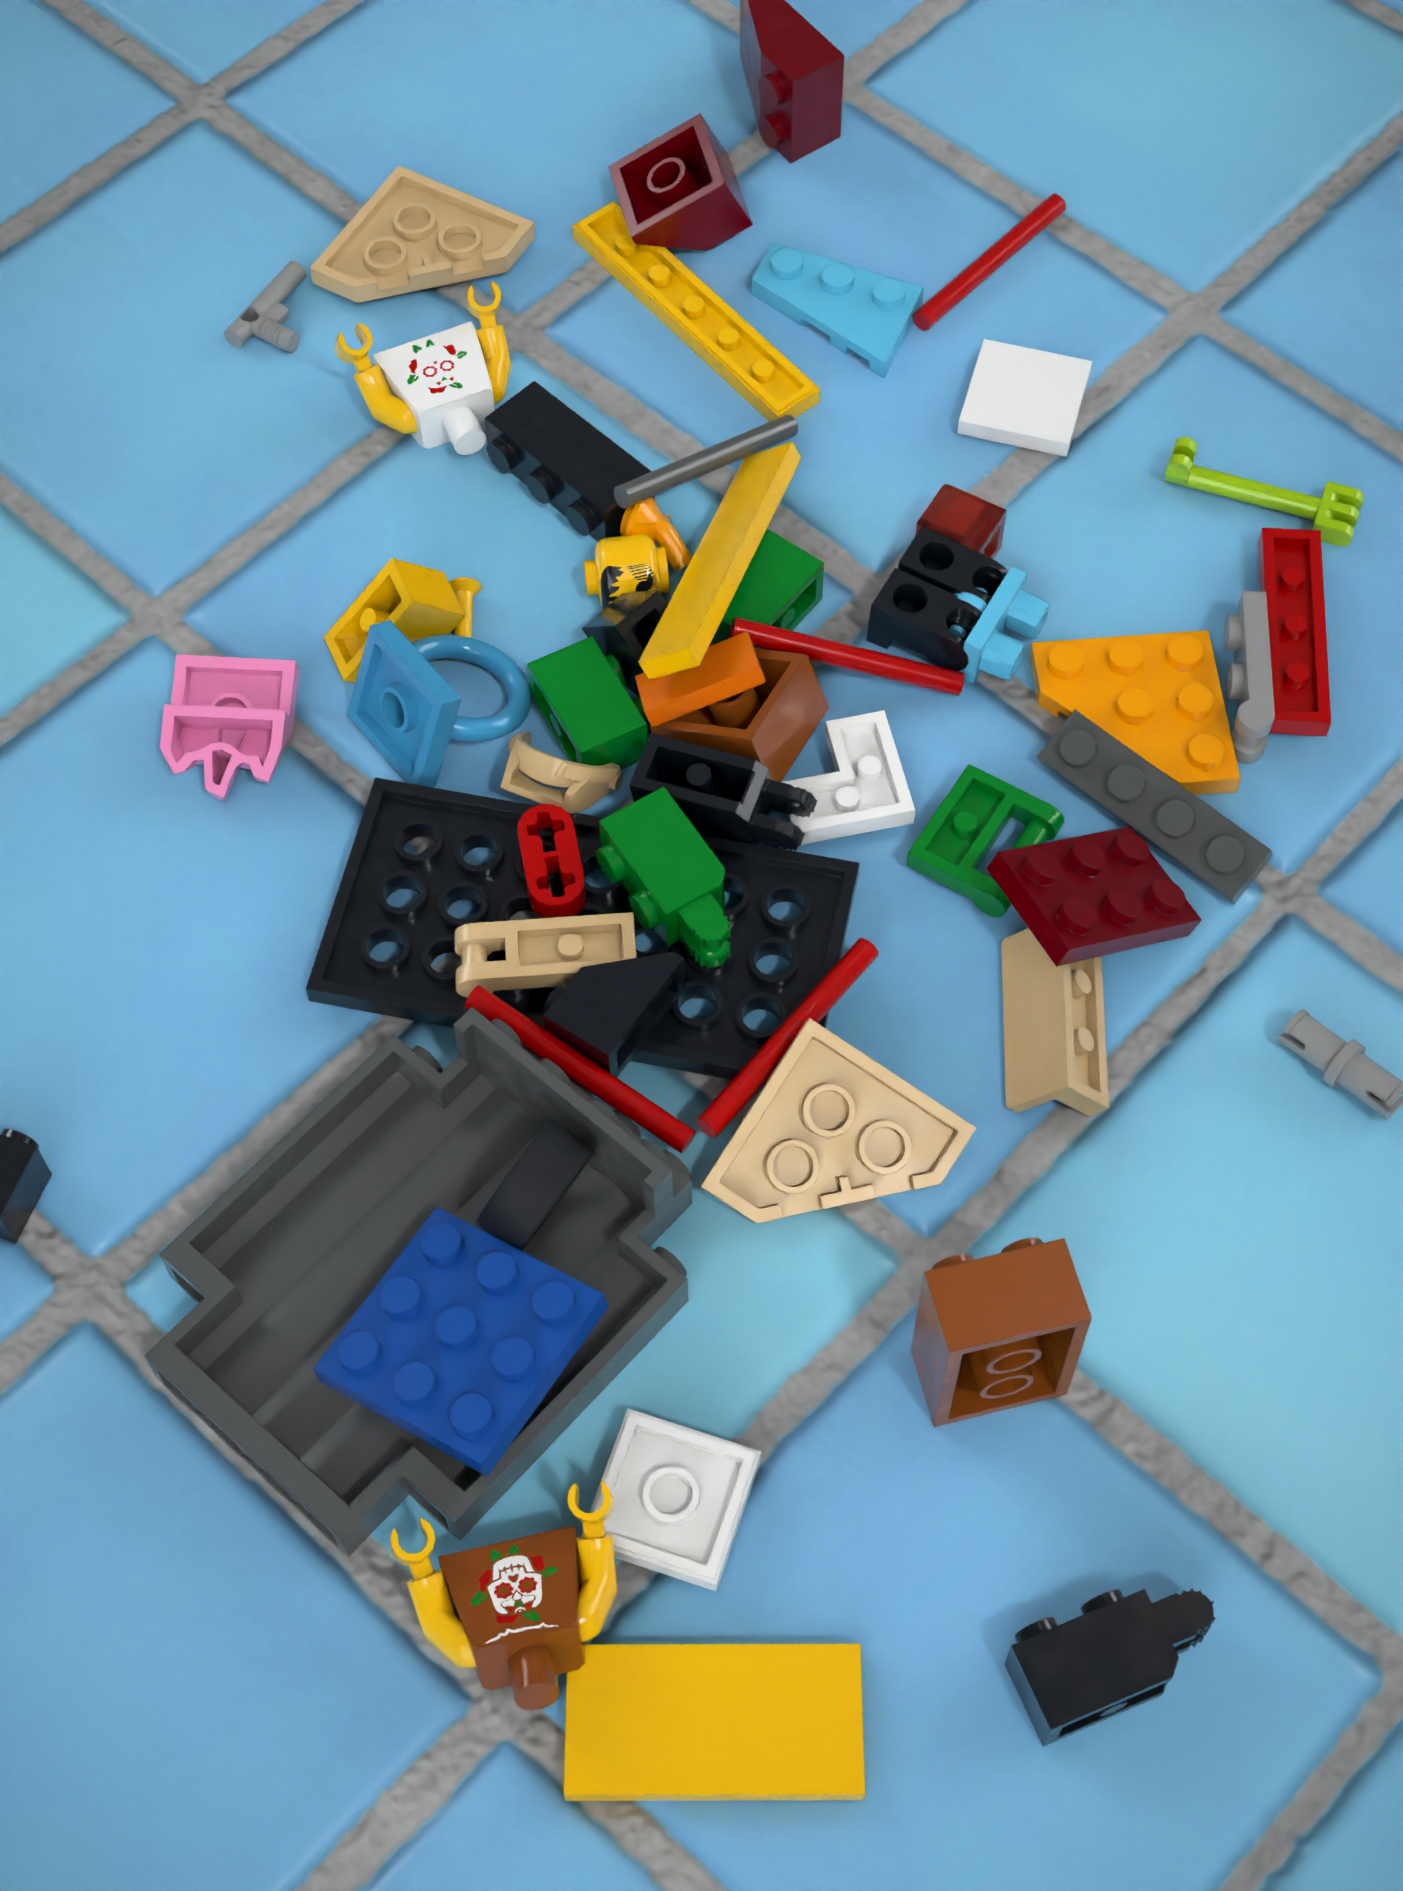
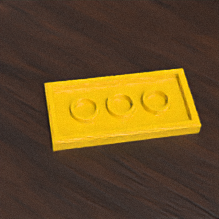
[564,1644,865,1801]

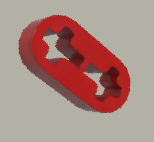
[517,804,586,918]

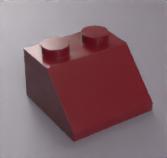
[608,113,753,251]

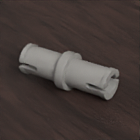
[1278,1009,1403,1120]

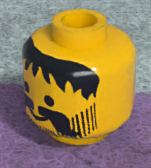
[584,534,670,609]

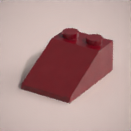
[740,0,844,164]

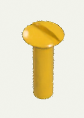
[449,577,483,638]

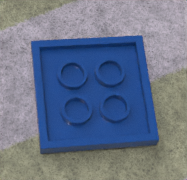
[313,1207,608,1477]

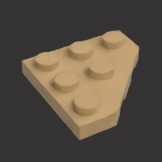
[310,165,535,303]
[699,1018,976,1223]

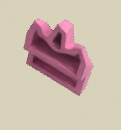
[159,654,300,802]

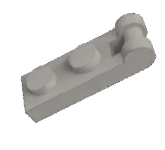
[1224,591,1275,764]

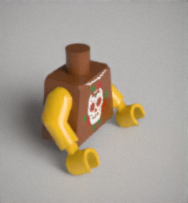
[390,1480,617,1710]

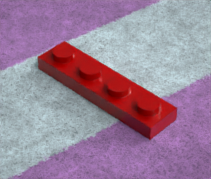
[1258,527,1331,736]

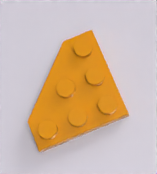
[1029,630,1241,795]

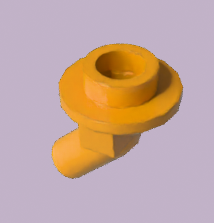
[620,497,692,573]

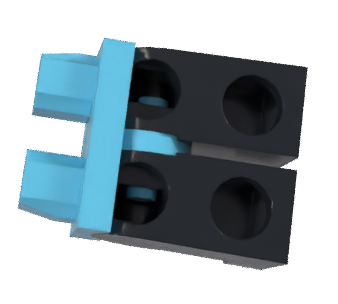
[866,526,1050,684]

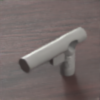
[224,261,306,353]

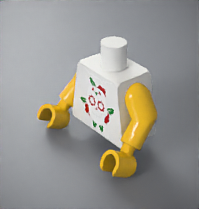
[335,281,512,455]

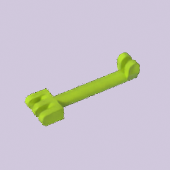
[1164,437,1364,546]

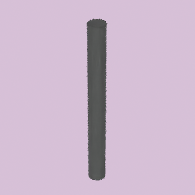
[614,415,798,509]

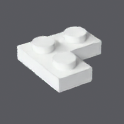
[782,710,915,845]

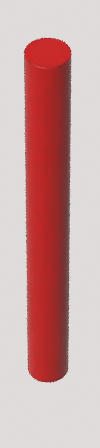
[912,194,1066,331]
[729,617,965,696]
[696,938,879,1138]
[464,985,696,1154]

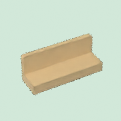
[1001,928,1109,1116]

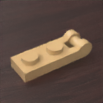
[454,912,636,998]

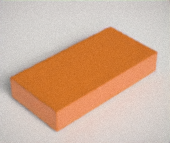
[635,631,766,727]

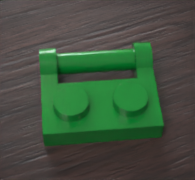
[906,764,1065,917]

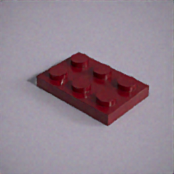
[986,827,1202,967]

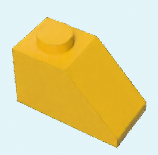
[324,558,466,683]

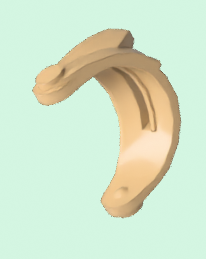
[500,731,623,814]

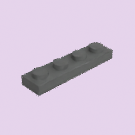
[1037,709,1273,904]

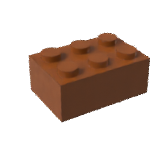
[911,1238,1092,1427]

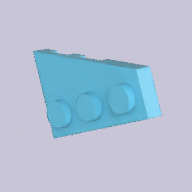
[751,242,924,378]

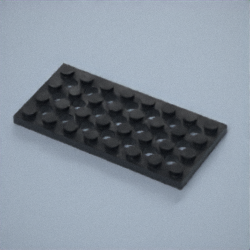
[306,777,860,1086]

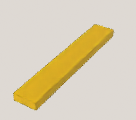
[572,201,820,422]
[638,442,802,679]

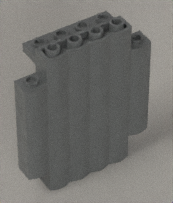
[144,1007,692,1557]

